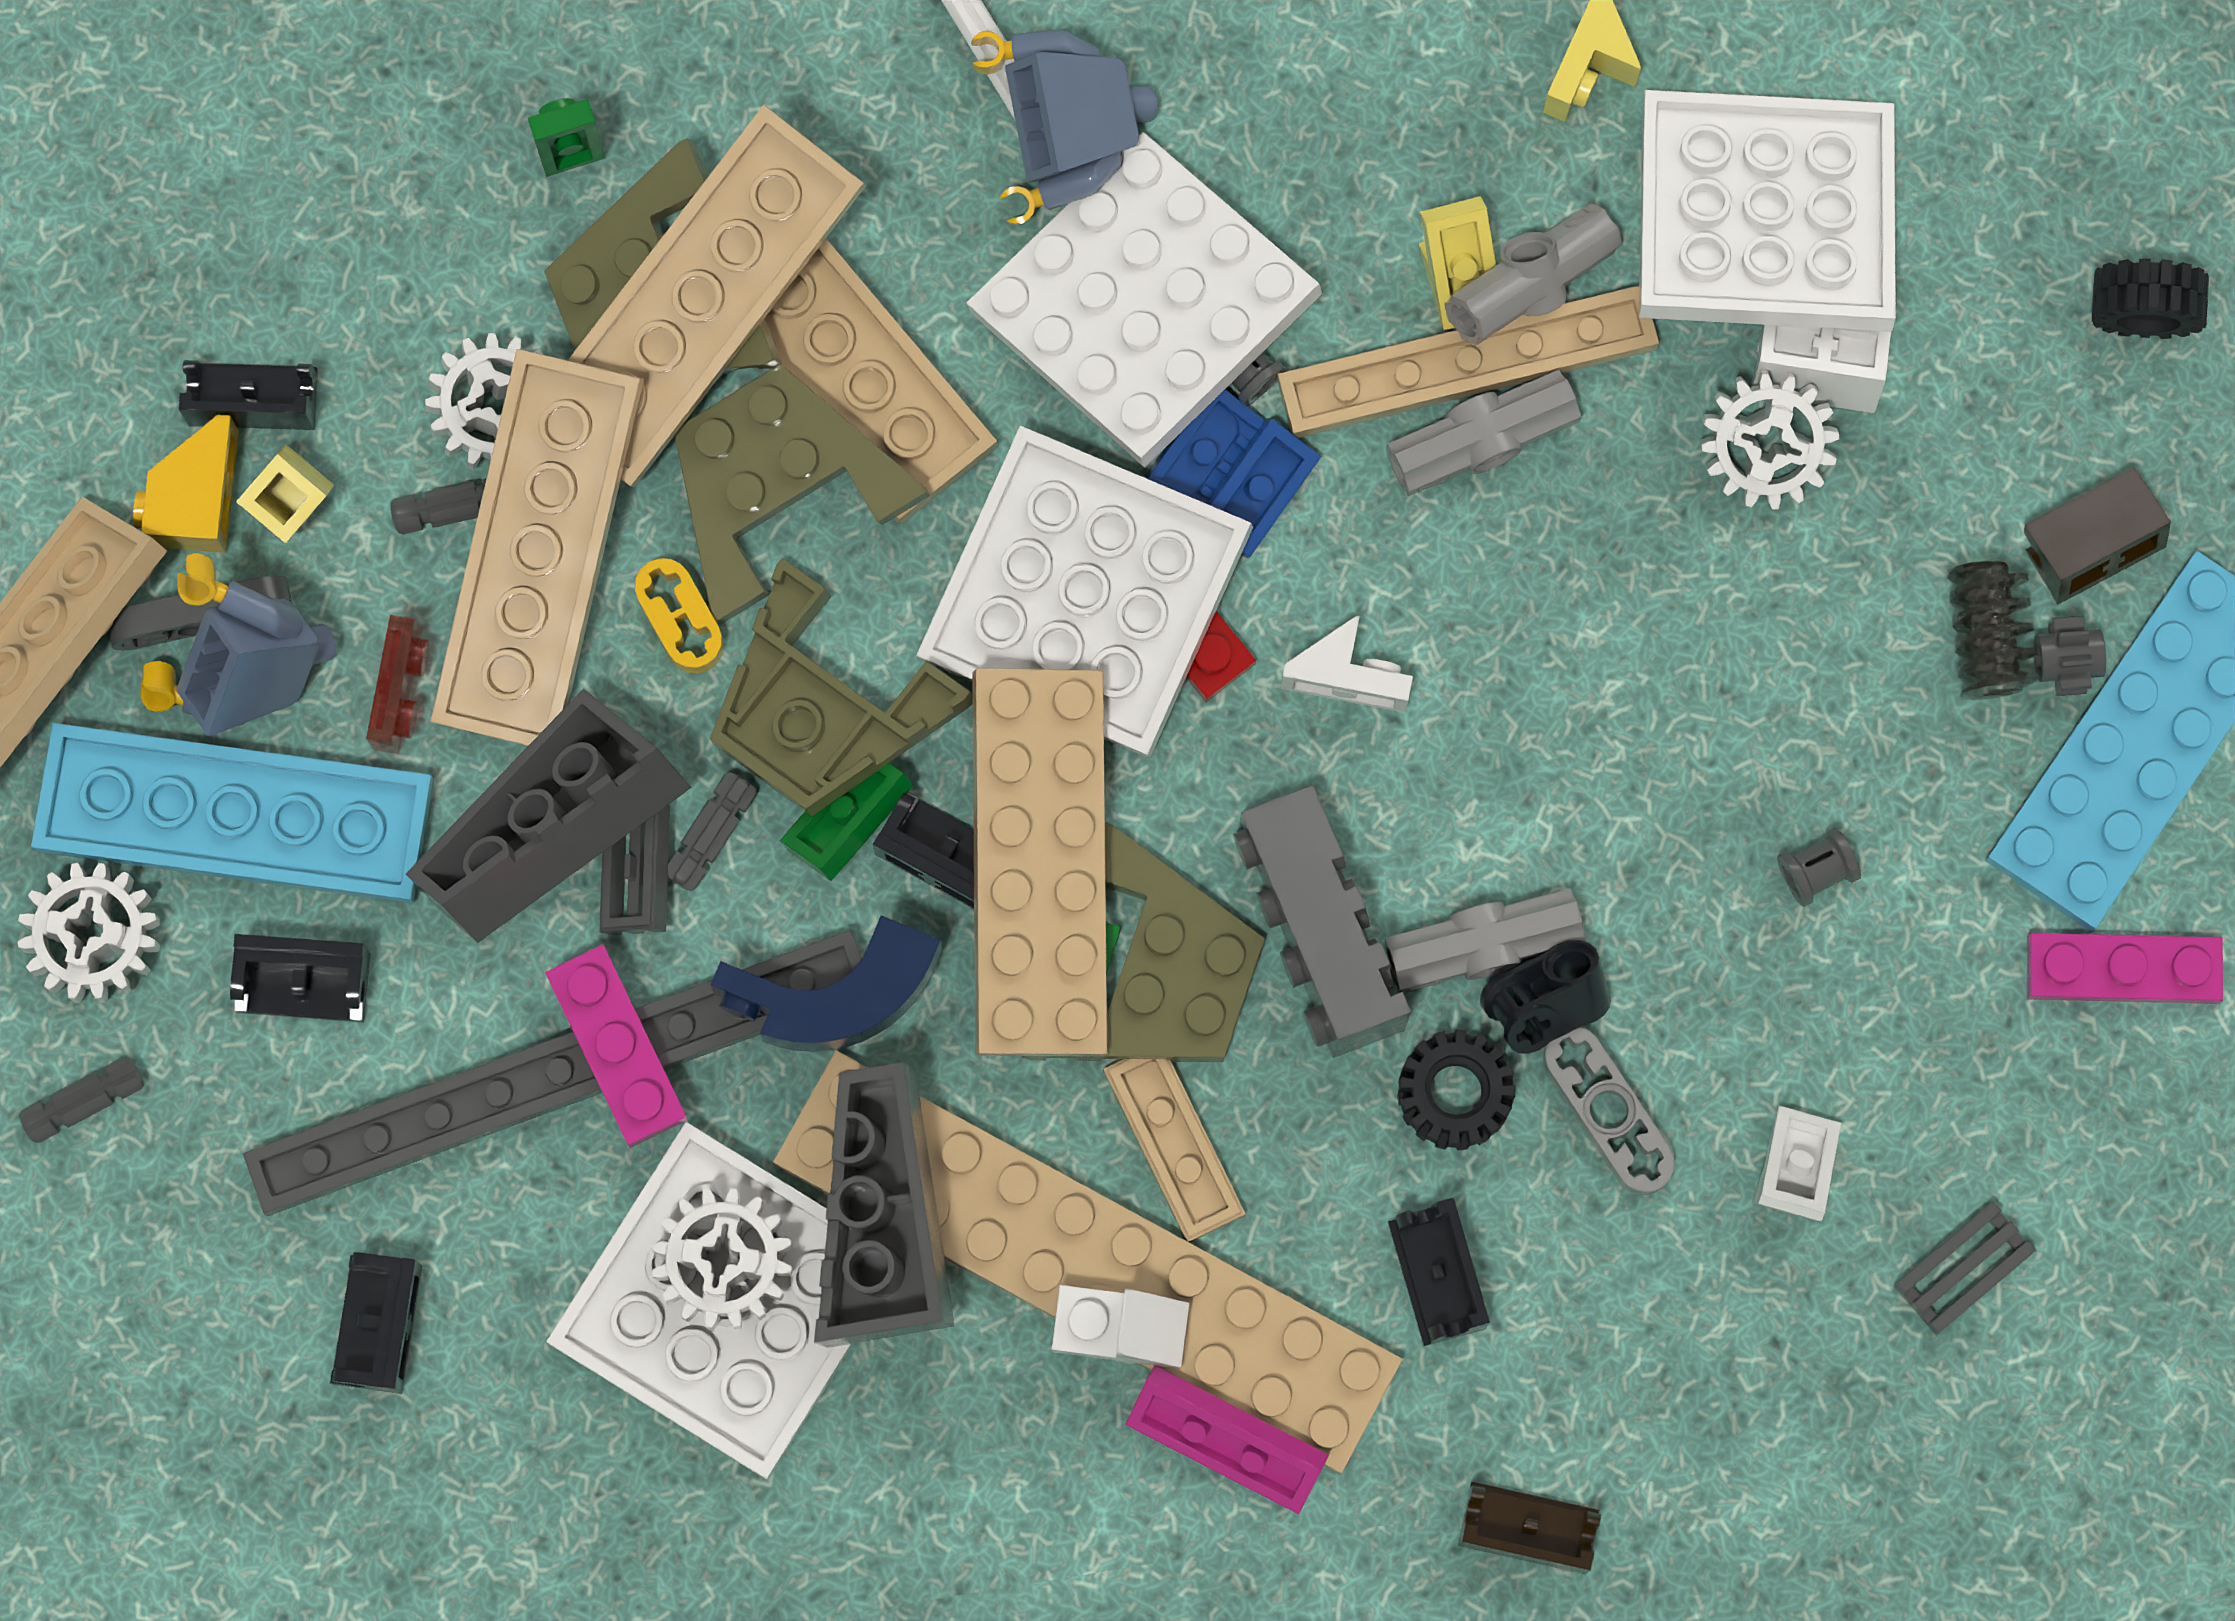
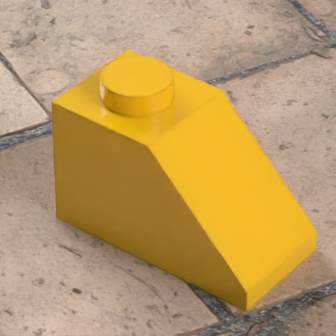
[133,415,239,553]

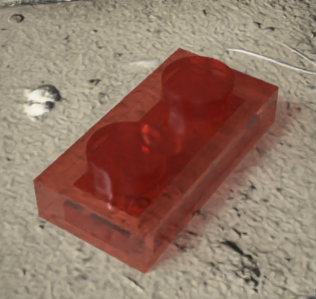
[366,615,430,754]

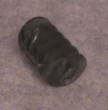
[1946,561,2040,700]

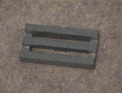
[600,805,670,935]
[1894,1201,2036,1335]

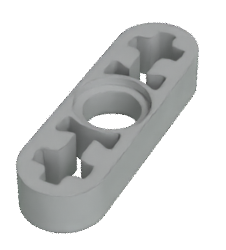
[1543,1027,1675,1195]

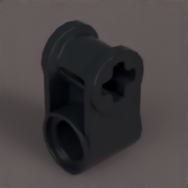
[1480,940,1611,1054]

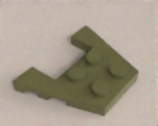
[544,138,782,373]
[675,364,930,624]
[710,558,973,817]
[1021,822,1265,1062]

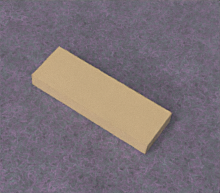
[1103,1059,1246,1243]

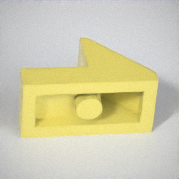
[1543,0,1641,122]
[1419,196,1496,330]

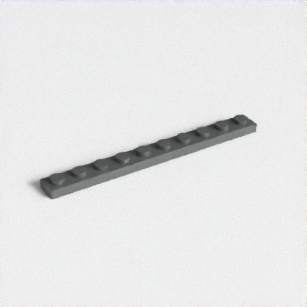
[243,929,862,1217]

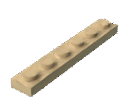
[1277,286,1659,438]

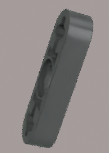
[109,575,292,651]

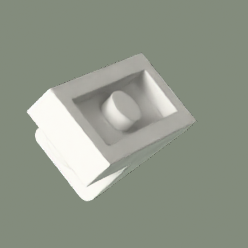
[1281,616,1413,713]
[1752,1106,1841,1221]
[1052,1285,1189,1369]

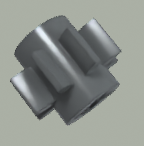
[2034,615,2106,696]

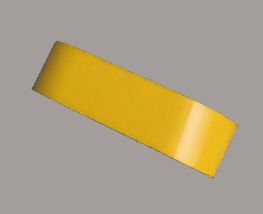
[635,558,724,674]

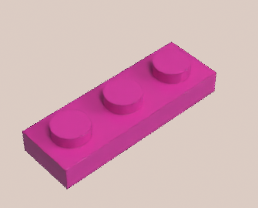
[2027,933,2223,1004]
[545,944,688,1148]
[1125,1365,1329,1515]

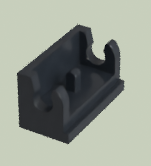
[179,360,318,430]
[873,792,974,909]
[230,934,371,1023]
[1388,1197,1490,1347]
[330,1252,423,1394]

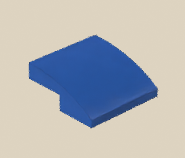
[1144,390,1321,558]

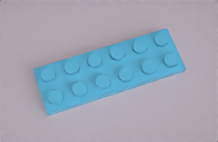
[1985,550,2235,932]
[31,723,434,904]

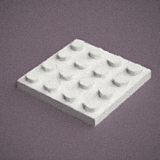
[1639,90,1896,331]
[967,132,1322,468]
[916,426,1253,758]
[546,1122,854,1481]

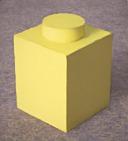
[236,444,334,543]

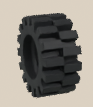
[2091,259,2209,339]
[1397,1029,1516,1151]

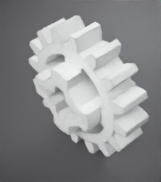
[425,333,543,470]
[1700,370,1839,510]
[17,863,161,1003]
[651,1188,793,1331]

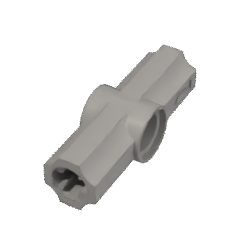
[1444,203,1622,346]
[1386,370,1581,497]
[1385,888,1586,993]

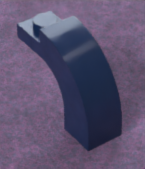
[710,915,942,1052]

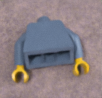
[971,29,1158,224]
[140,553,336,736]

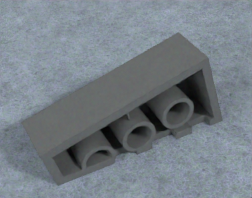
[406,688,692,943]
[1233,785,1411,1058]
[814,1062,955,1348]

